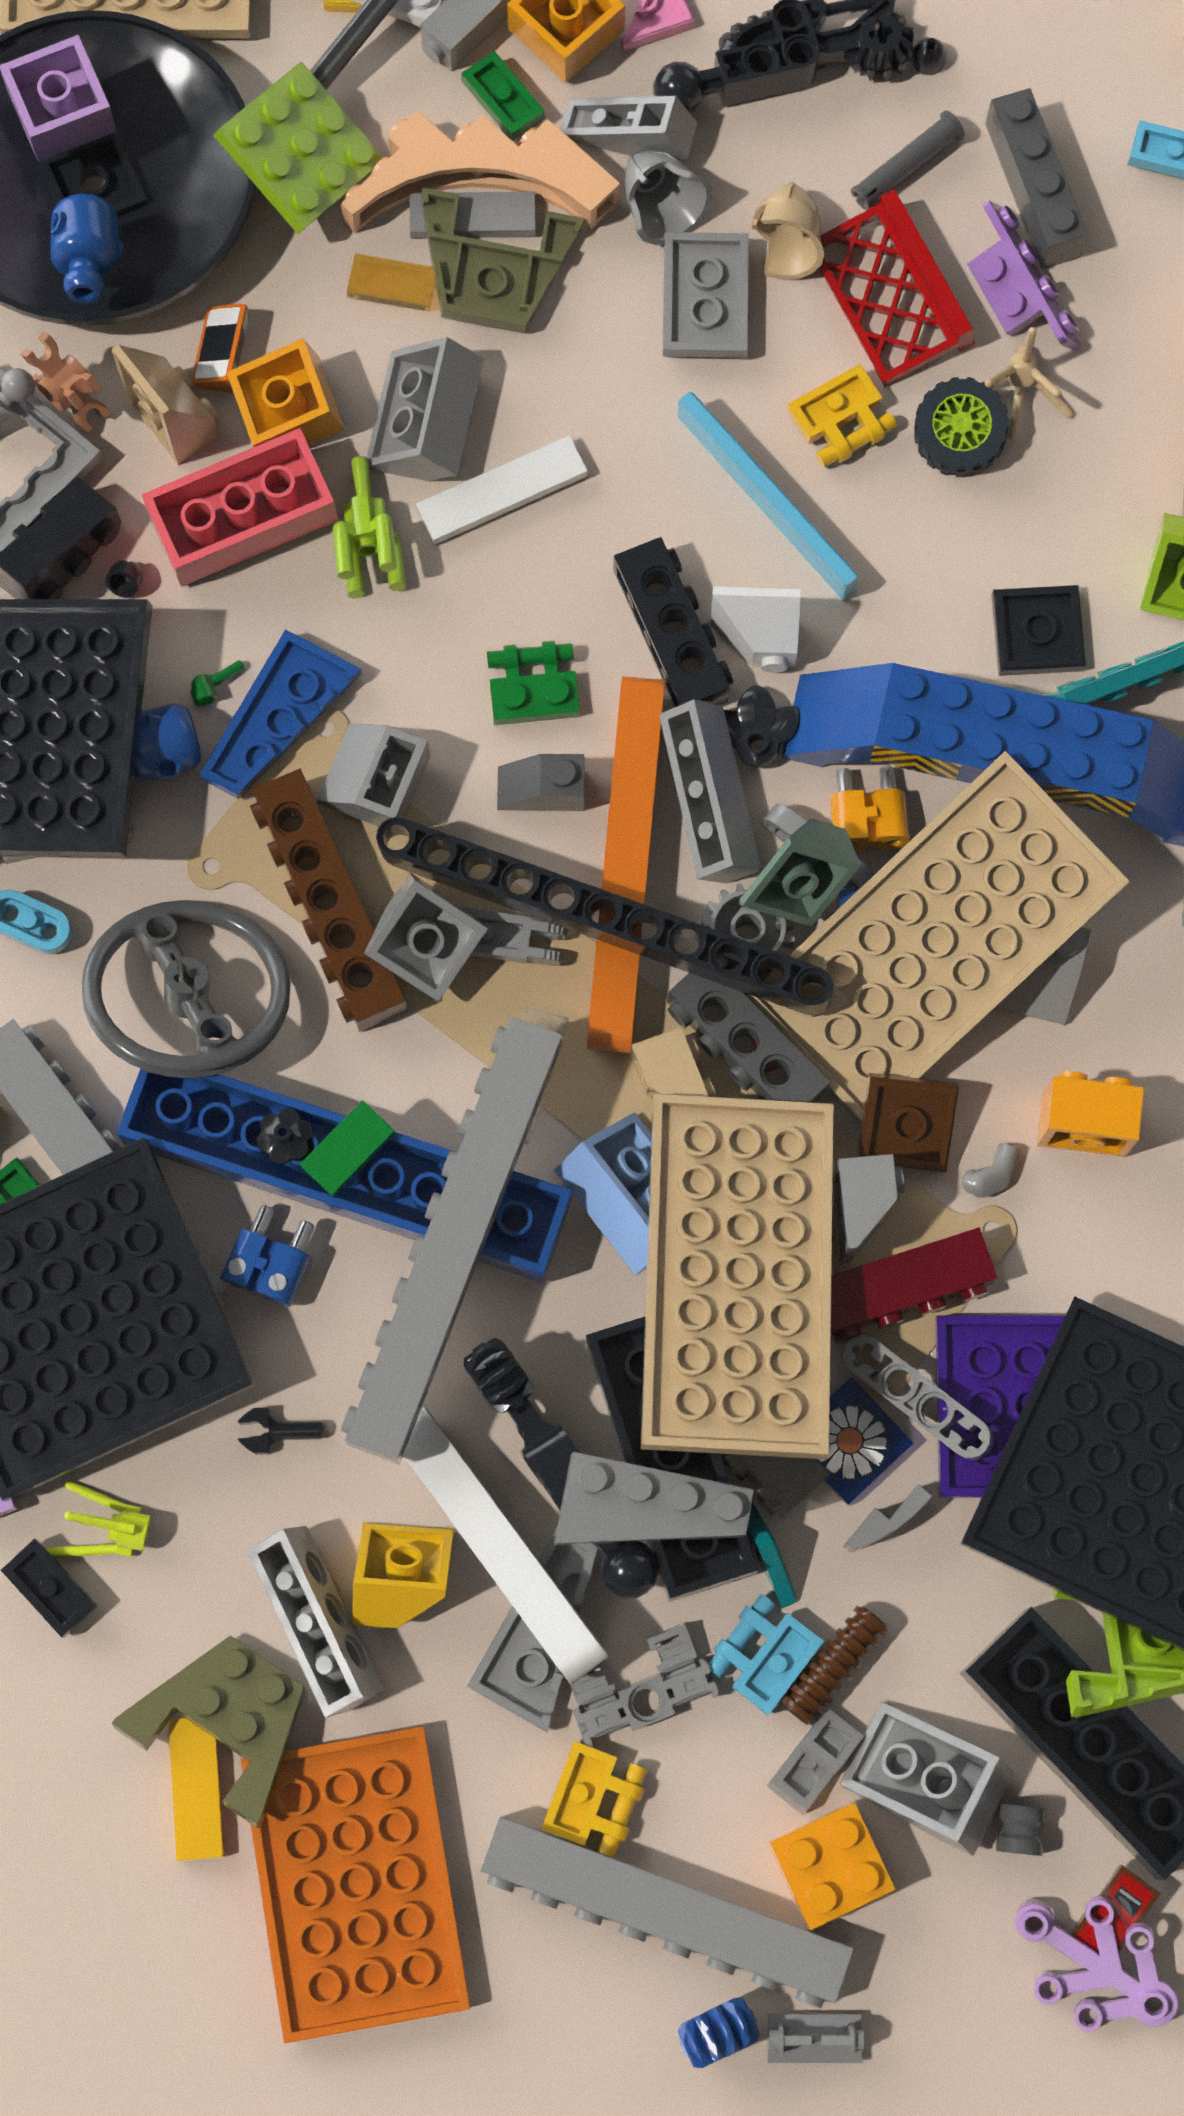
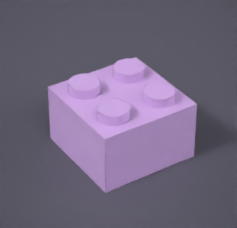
[0,35,117,162]

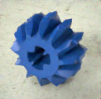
[677,1998,760,2068]

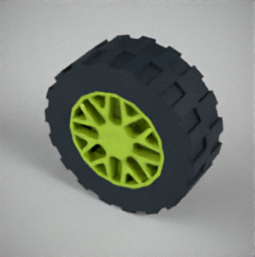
[914,377,1009,477]

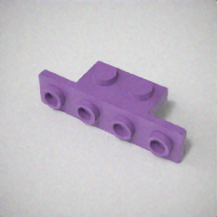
[967,200,1081,350]

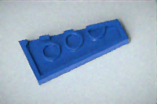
[199,629,362,799]

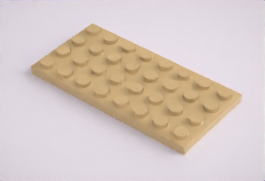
[747,751,1130,1121]
[641,1094,834,1459]

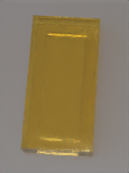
[347,253,435,312]

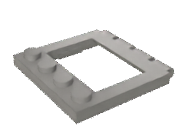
[0,368,104,552]

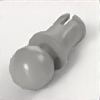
[0,368,35,427]

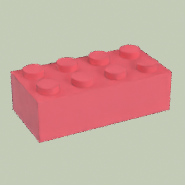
[141,428,338,587]

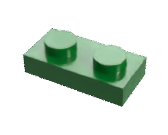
[461,51,545,141]

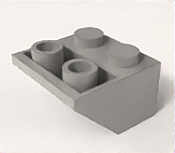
[317,724,430,827]

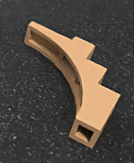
[341,110,620,234]

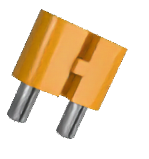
[830,766,910,852]

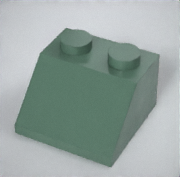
[740,818,861,927]

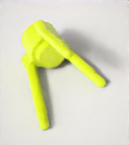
[46,1480,151,1557]

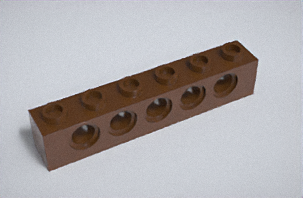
[250,768,408,1032]

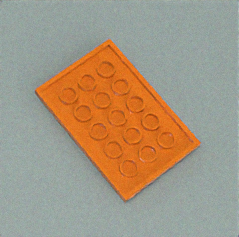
[241,1726,471,2044]

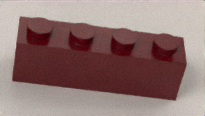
[830,1227,998,1343]

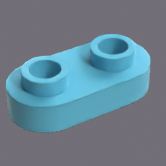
[0,889,72,954]

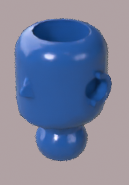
[50,194,124,303]
[135,703,201,781]

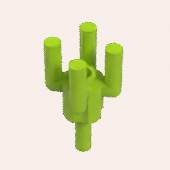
[333,456,406,599]

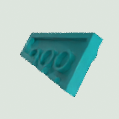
[1038,641,1184,706]

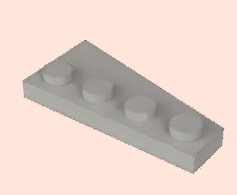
[467,1528,598,1732]

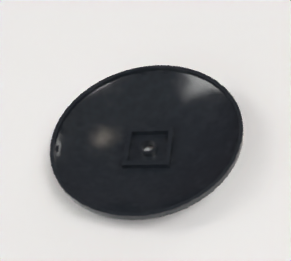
[0,10,256,326]

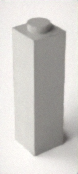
[420,0,511,71]

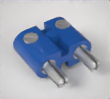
[220,1205,315,1307]

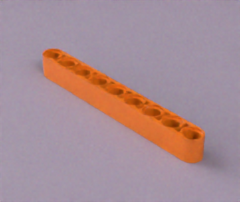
[587,676,665,1054]

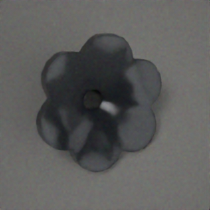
[257,1109,313,1165]

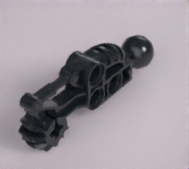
[653,0,914,113]
[464,1338,659,1598]

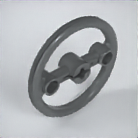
[82,900,291,1078]

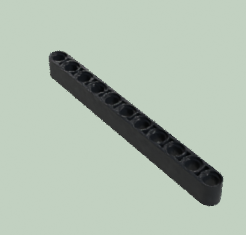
[376,817,834,1016]

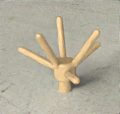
[985,327,1073,439]

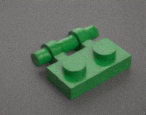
[487,640,580,726]

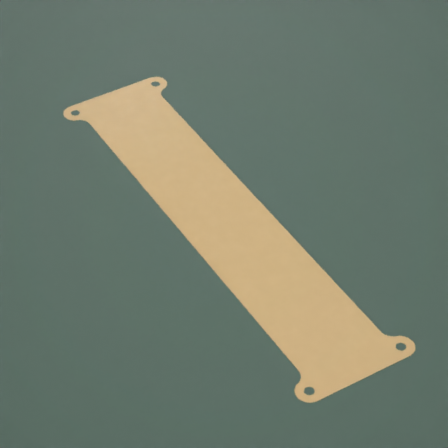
[187,707,1017,1402]

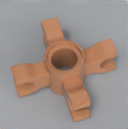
[20,332,111,434]

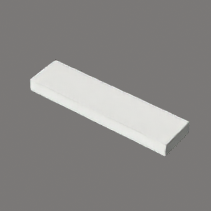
[416,435,588,545]

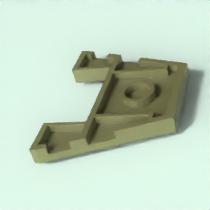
[421,187,584,333]
[111,1635,306,1828]

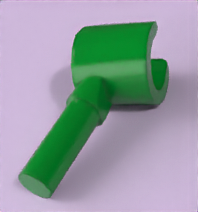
[190,660,245,707]

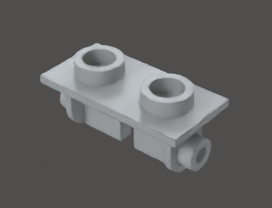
[767,2014,864,2063]

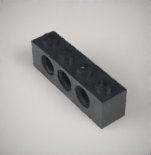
[613,537,733,707]

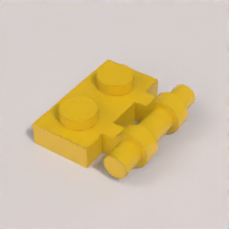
[787,364,897,468]
[541,1741,648,1858]

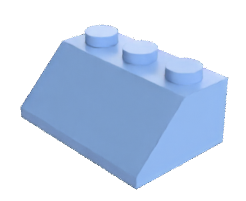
[554,1112,652,1276]

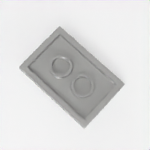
[663,232,749,358]

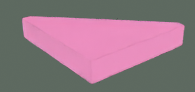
[621,0,695,52]

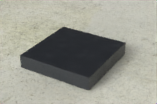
[991,585,1086,676]

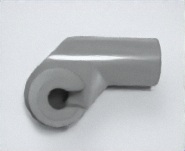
[962,1143,1020,1198]

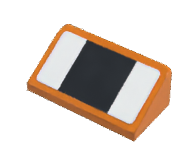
[191,303,249,393]

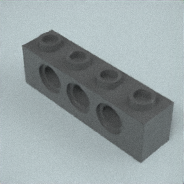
[667,973,831,1103]

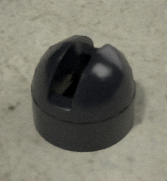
[912,37,946,75]
[105,560,143,598]

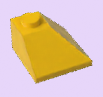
[352,1523,454,1628]

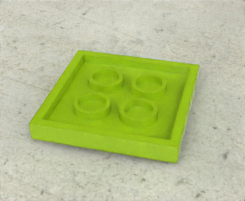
[213,61,383,235]

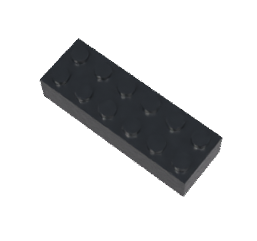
[586,1316,758,1602]
[959,1607,1184,1880]

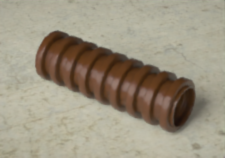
[781,1606,889,1726]

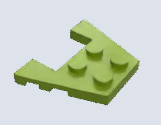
[1053,1589,1184,1717]

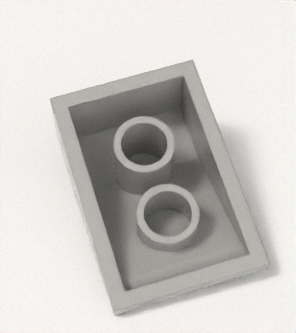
[839,1701,1015,1856]

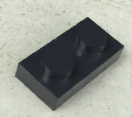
[1,1538,98,1638]

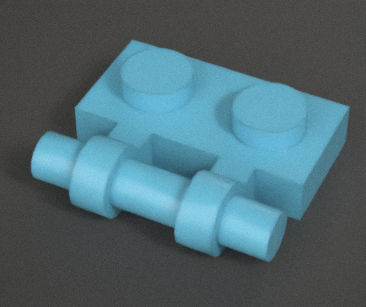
[708,1594,824,1715]

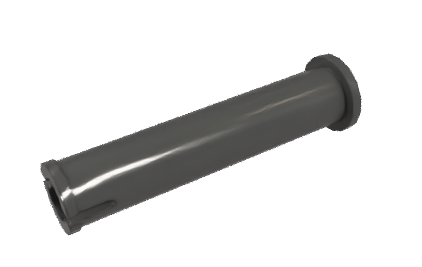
[851,110,965,210]

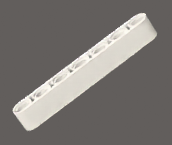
[403,1406,609,1685]

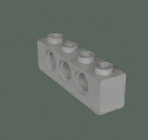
[246,1526,385,1718]

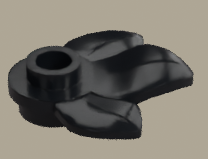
[724,685,799,768]

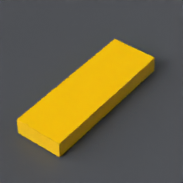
[168,1718,225,1861]

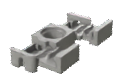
[570,1623,718,1747]

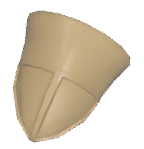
[752,182,825,280]

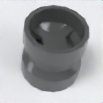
[996,1804,1046,1856]

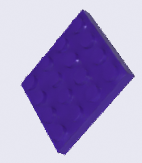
[935,1315,1065,1498]

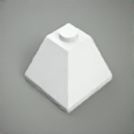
[710,586,801,673]

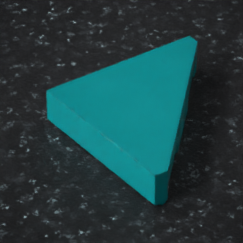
[746,1502,797,1608]

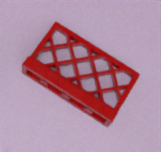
[819,189,975,387]

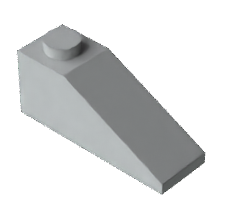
[560,96,698,160]

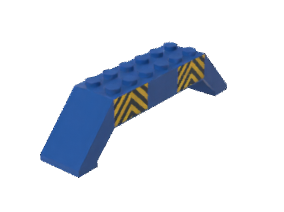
[781,663,1184,847]

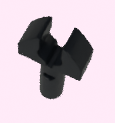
[238,1407,325,1455]

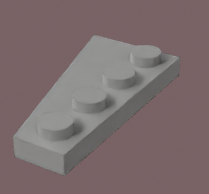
[554,1452,754,1545]

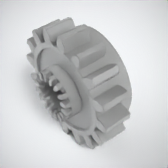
[700,883,795,974]

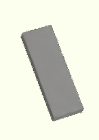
[410,192,536,238]

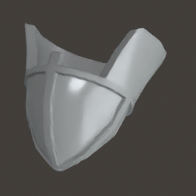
[624,151,712,245]

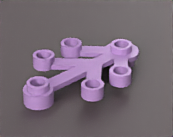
[1015,1896,1178,2031]

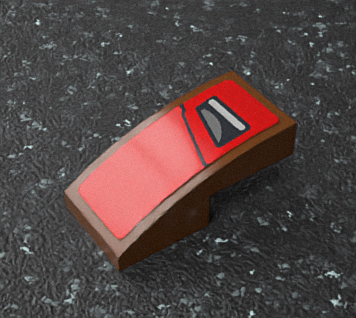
[1070,1865,1161,1953]

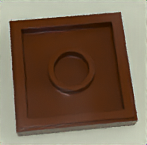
[857,1073,959,1172]

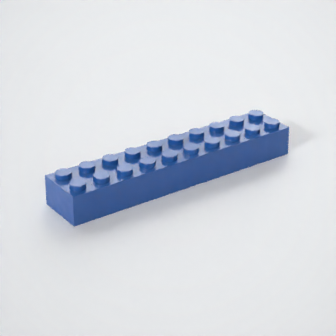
[116,1069,572,1283]

